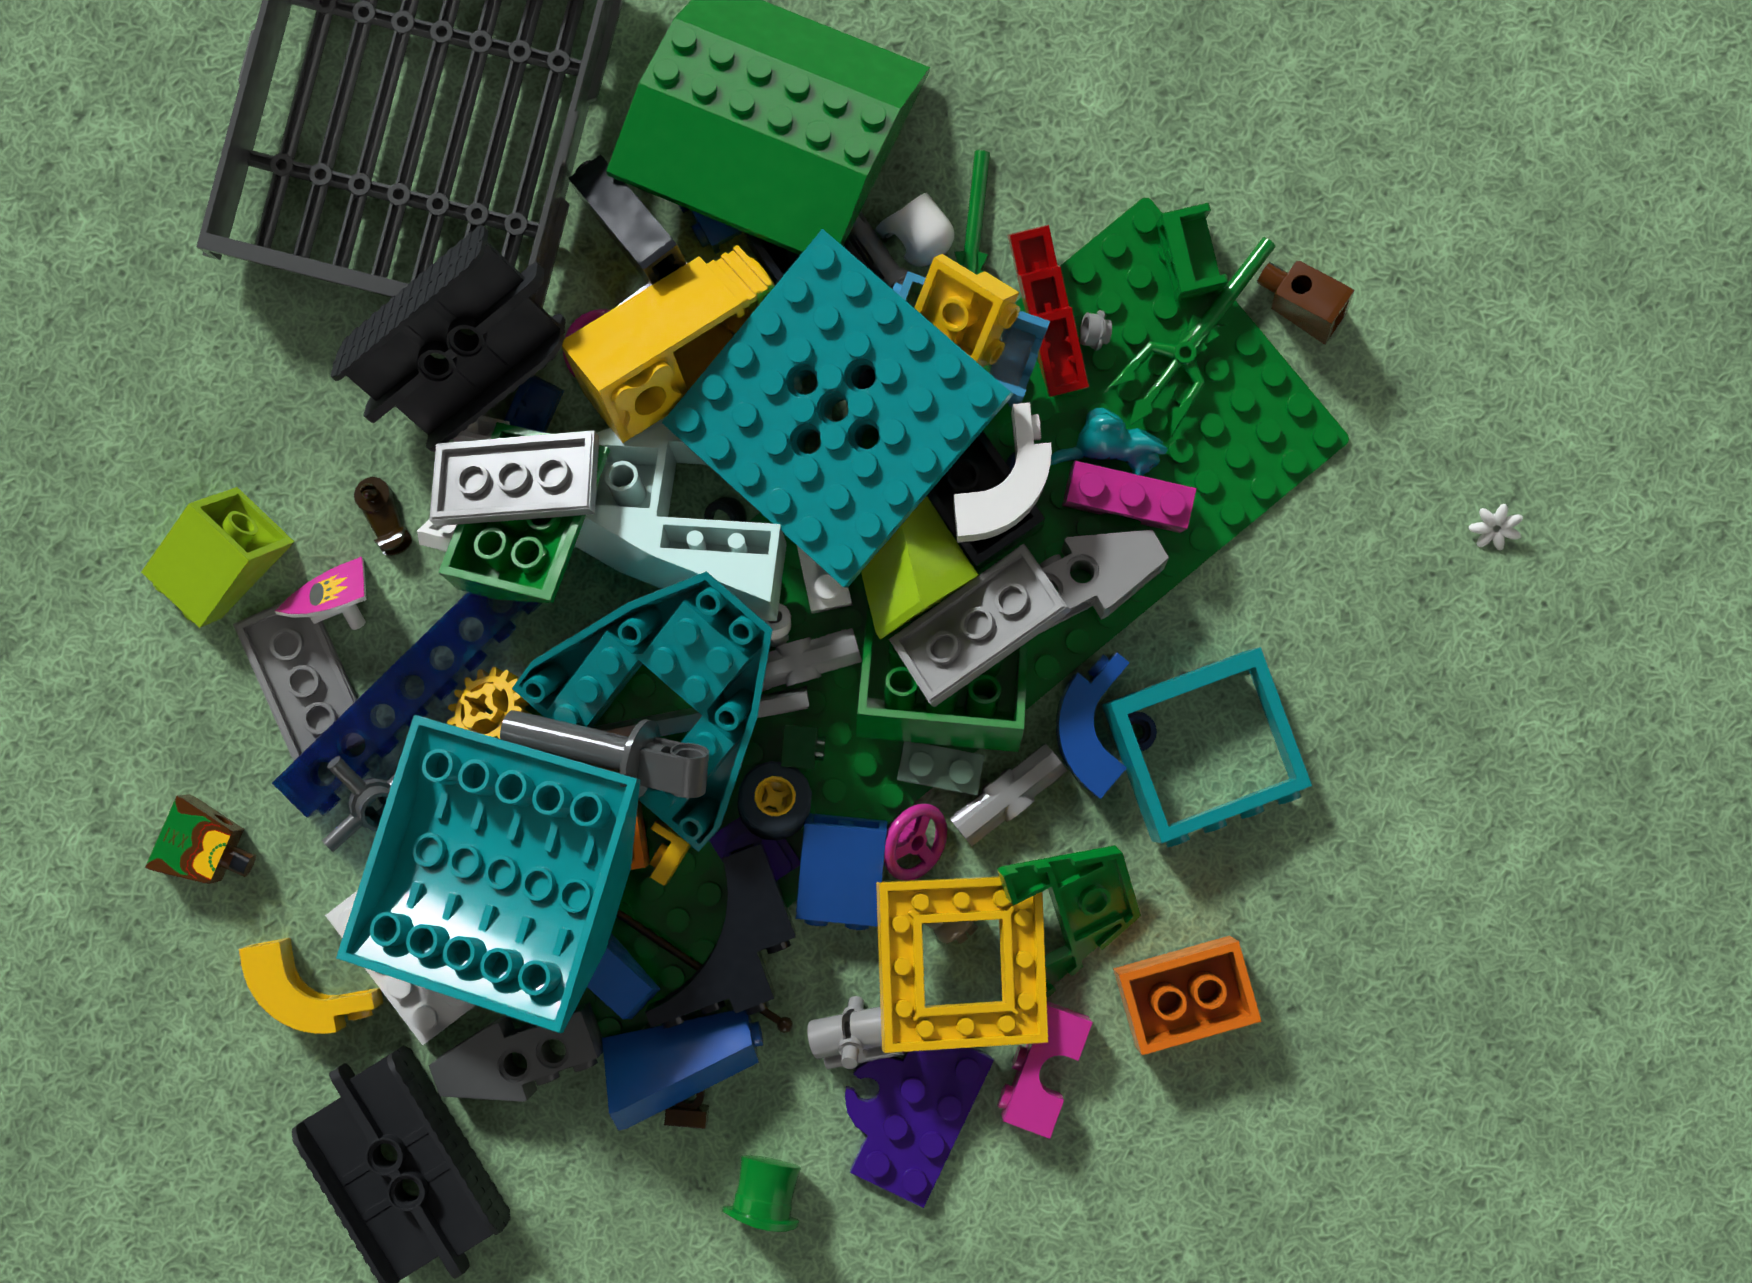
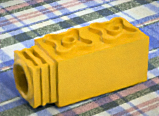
[562,245,775,443]

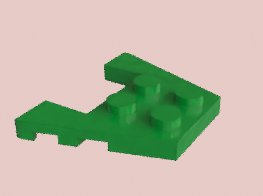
[997,845,1141,998]

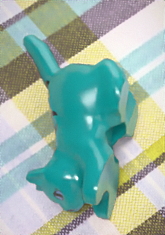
[1051,408,1168,476]

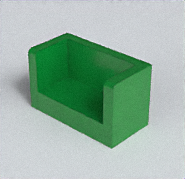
[1156,203,1228,301]

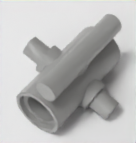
[807,996,905,1069]

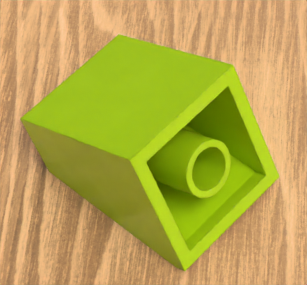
[141,487,295,628]
[861,496,978,639]

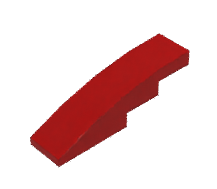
[1007,225,1089,397]

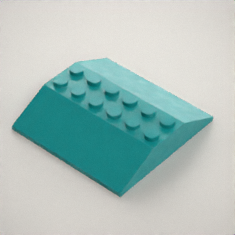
[336,715,640,1033]

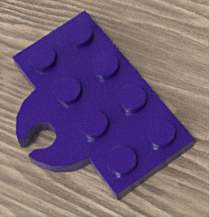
[845,1047,994,1208]

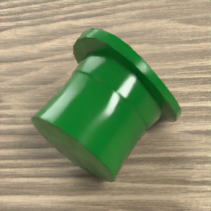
[722,1155,801,1232]

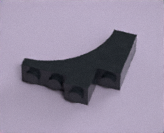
[645,840,796,1029]

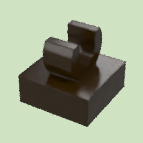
[664,1090,709,1129]

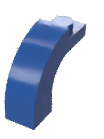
[1056,652,1129,799]

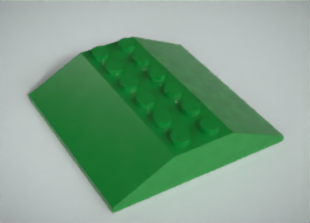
[606,0,930,255]

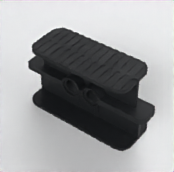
[331,225,566,452]
[292,1045,511,1283]

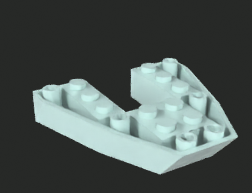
[575,386,805,621]

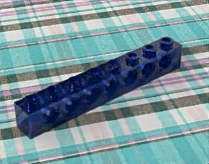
[272,592,542,818]

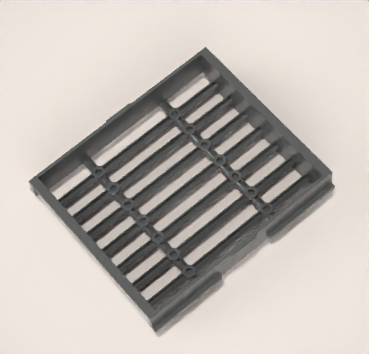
[196,0,623,308]

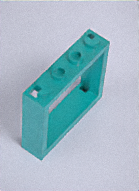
[1101,647,1312,847]

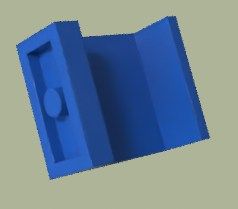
[796,813,887,930]

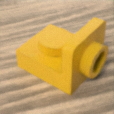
[650,820,691,886]

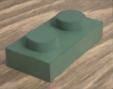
[897,742,985,795]

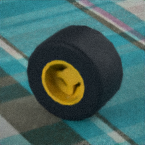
[738,761,812,840]

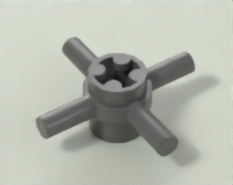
[322,756,395,852]

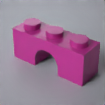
[1062,461,1197,533]
[997,1001,1093,1139]

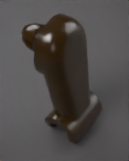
[354,477,412,556]

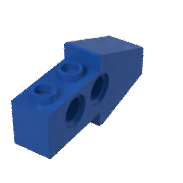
[587,933,660,1019]

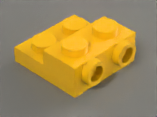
[914,254,1020,367]

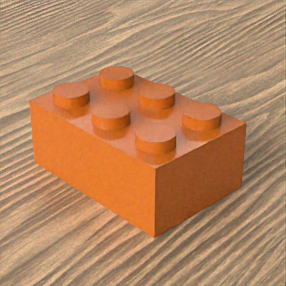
[1113,936,1262,1055]

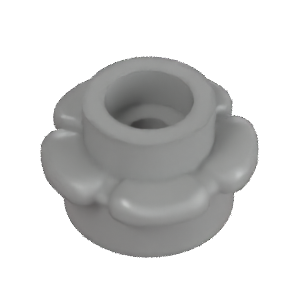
[1080,310,1112,351]

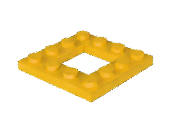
[876,876,1048,1053]

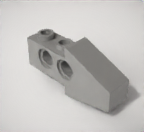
[1039,530,1169,634]

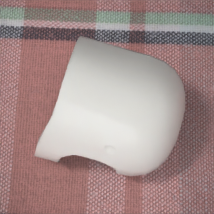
[875,193,954,267]

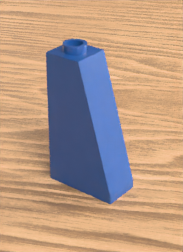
[602,1010,764,1131]

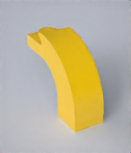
[239,938,383,1034]

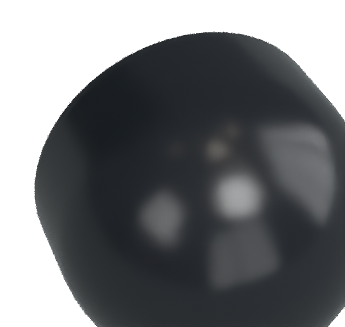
[704,497,747,522]

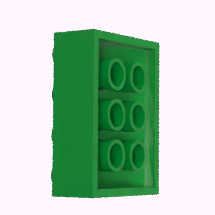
[438,422,610,603]
[855,607,1028,752]

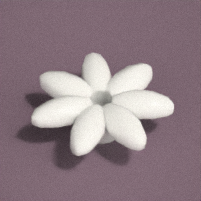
[1469,504,1523,550]

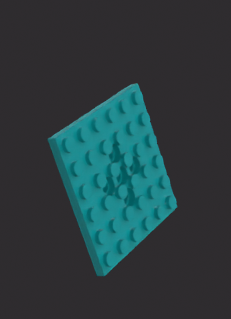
[662,229,1013,588]

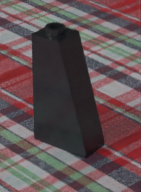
[568,154,686,286]

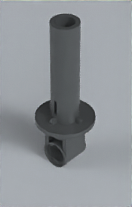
[500,710,709,799]

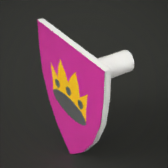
[275,557,367,630]

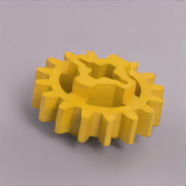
[447,667,531,739]

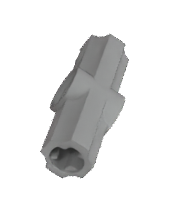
[762,628,862,691]
[950,743,1067,847]

